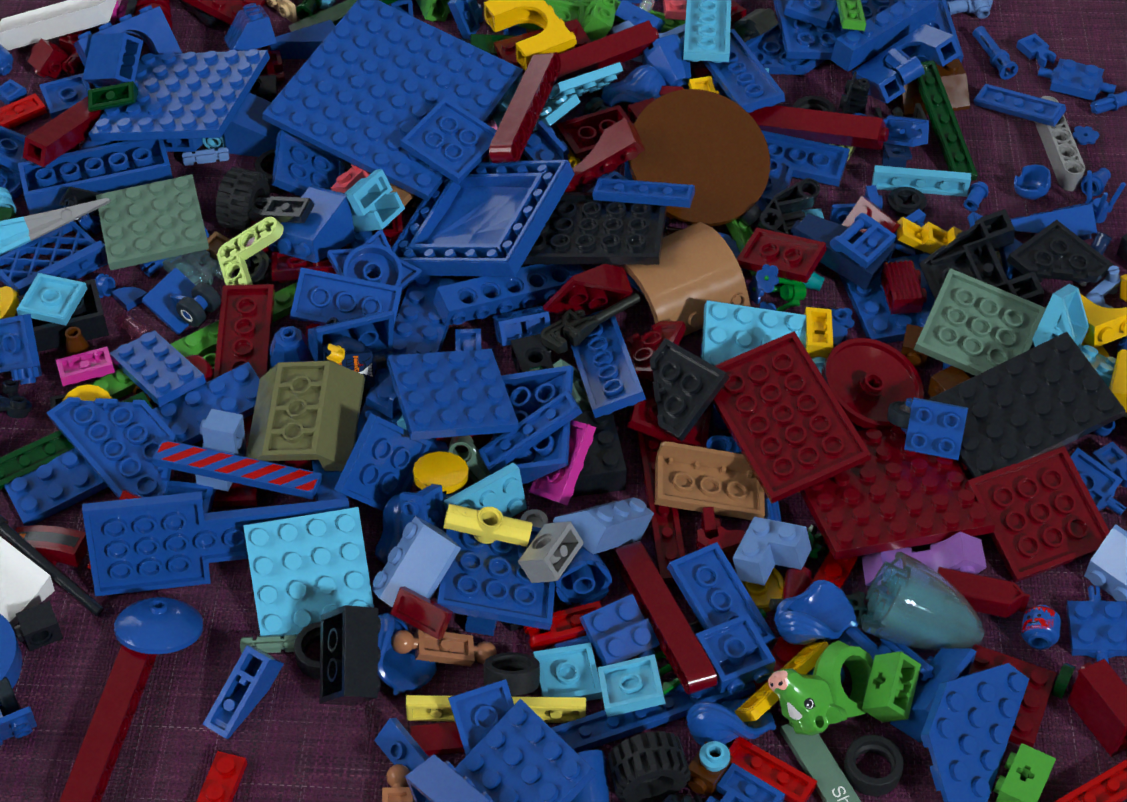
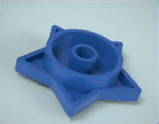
[327,230,422,290]

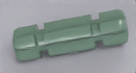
[240,634,297,653]

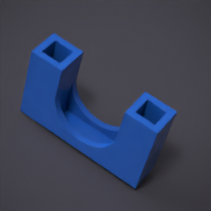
[73,5,182,88]
[852,24,961,104]

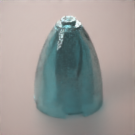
[861,552,984,651]

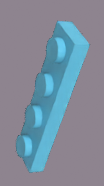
[872,165,971,197]

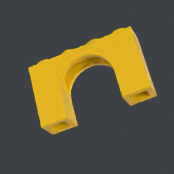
[484,0,577,71]
[1080,274,1127,348]

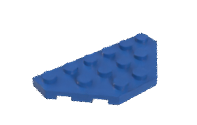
[745,23,826,75]
[46,397,177,498]
[921,663,1029,802]

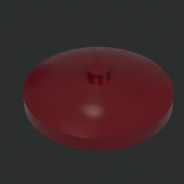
[822,338,924,430]

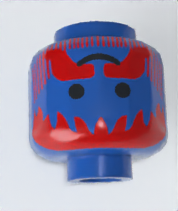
[1021,605,1061,650]

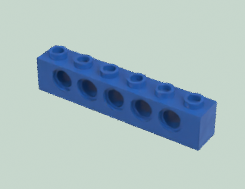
[433,264,584,326]

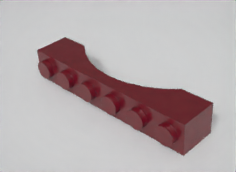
[565,118,645,192]

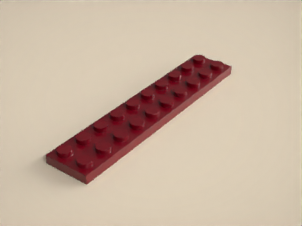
[212,284,275,507]

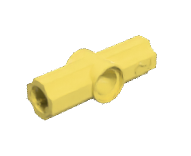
[443,504,533,547]

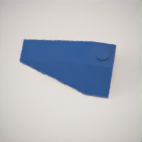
[1010,203,1097,240]

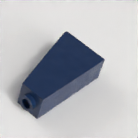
[791,214,896,290]

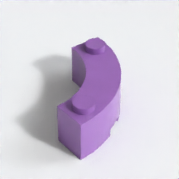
[861,531,987,592]

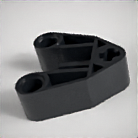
[756,178,820,235]

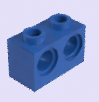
[493,306,551,346]

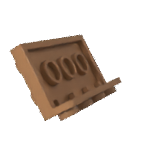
[655,441,765,520]

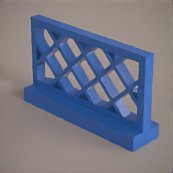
[0,221,108,297]

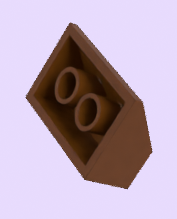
[895,59,970,117]

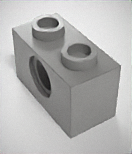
[518,521,584,583]

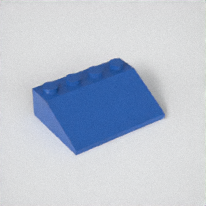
[490,365,574,484]

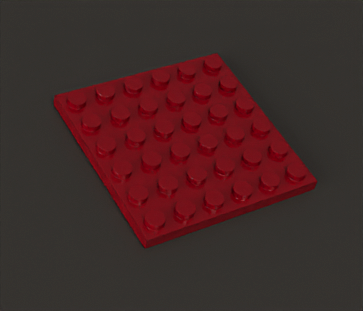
[800,425,996,560]

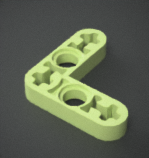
[217,217,284,285]

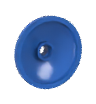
[114,597,203,654]

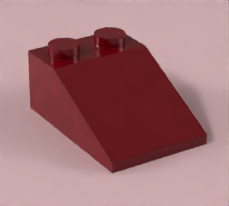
[556,105,633,158]
[543,264,633,316]

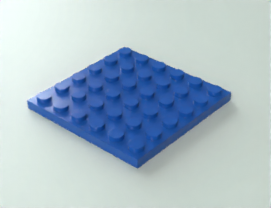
[89,49,270,141]

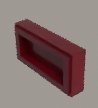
[390,586,453,640]

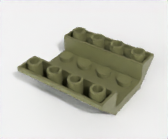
[246,361,365,471]

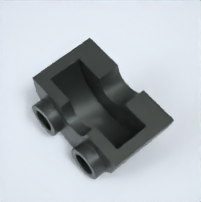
[733,8,779,42]

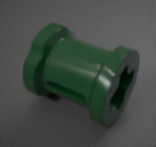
[296,0,322,20]

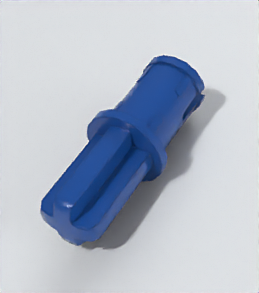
[1090,90,1127,114]

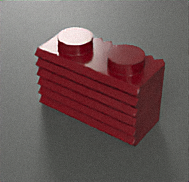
[880,260,927,314]

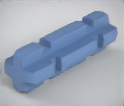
[182,147,229,166]

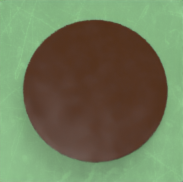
[628,89,770,227]

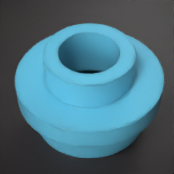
[699,741,730,772]

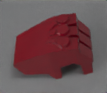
[696,526,745,563]

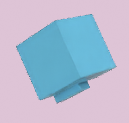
[344,169,405,232]

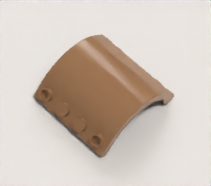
[614,222,751,337]

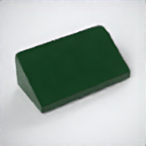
[88,81,138,112]

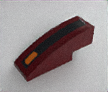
[8,525,88,567]

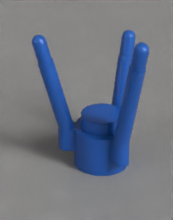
[1086,170,1126,223]

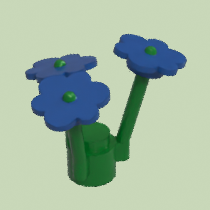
[749,264,807,312]

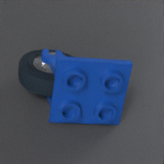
[887,397,968,460]

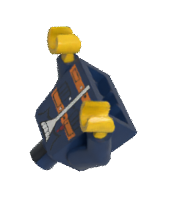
[322,336,387,393]

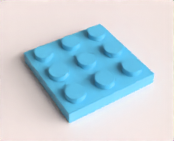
[548,62,623,101]

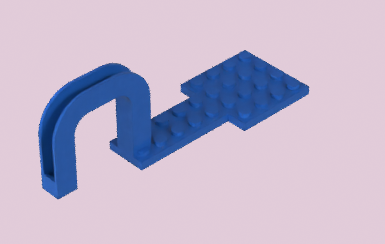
[82,438,459,596]

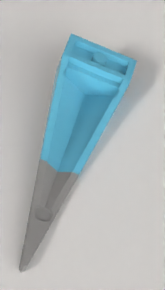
[0,198,111,256]

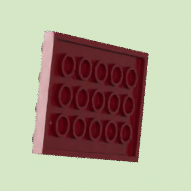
[712,331,871,504]

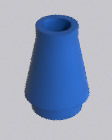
[1081,168,1111,197]

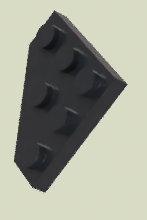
[1007,220,1114,283]
[650,338,730,442]

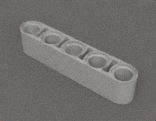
[1034,96,1085,191]

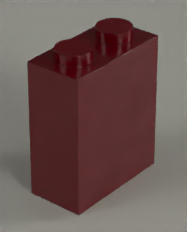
[1068,659,1127,757]

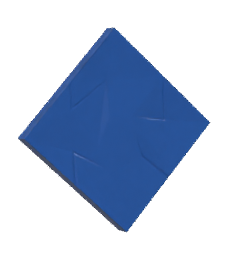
[392,160,575,277]

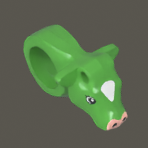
[768,640,874,736]

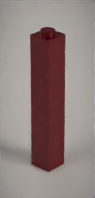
[527,20,659,85]
[23,86,105,167]
[749,105,889,150]

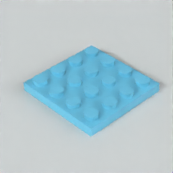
[702,300,806,366]
[243,507,374,637]

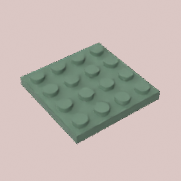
[96,175,209,271]
[914,268,1046,376]

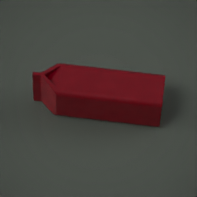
[931,567,1030,618]

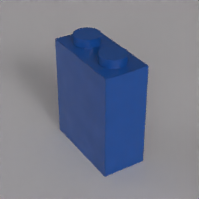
[82,33,143,87]

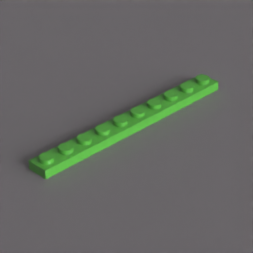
[90,282,297,399]

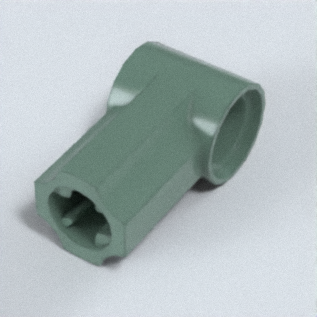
[449,436,491,483]

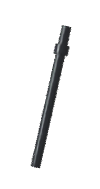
[0,515,104,616]

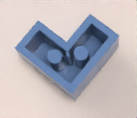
[195,409,247,491]
[733,517,811,586]

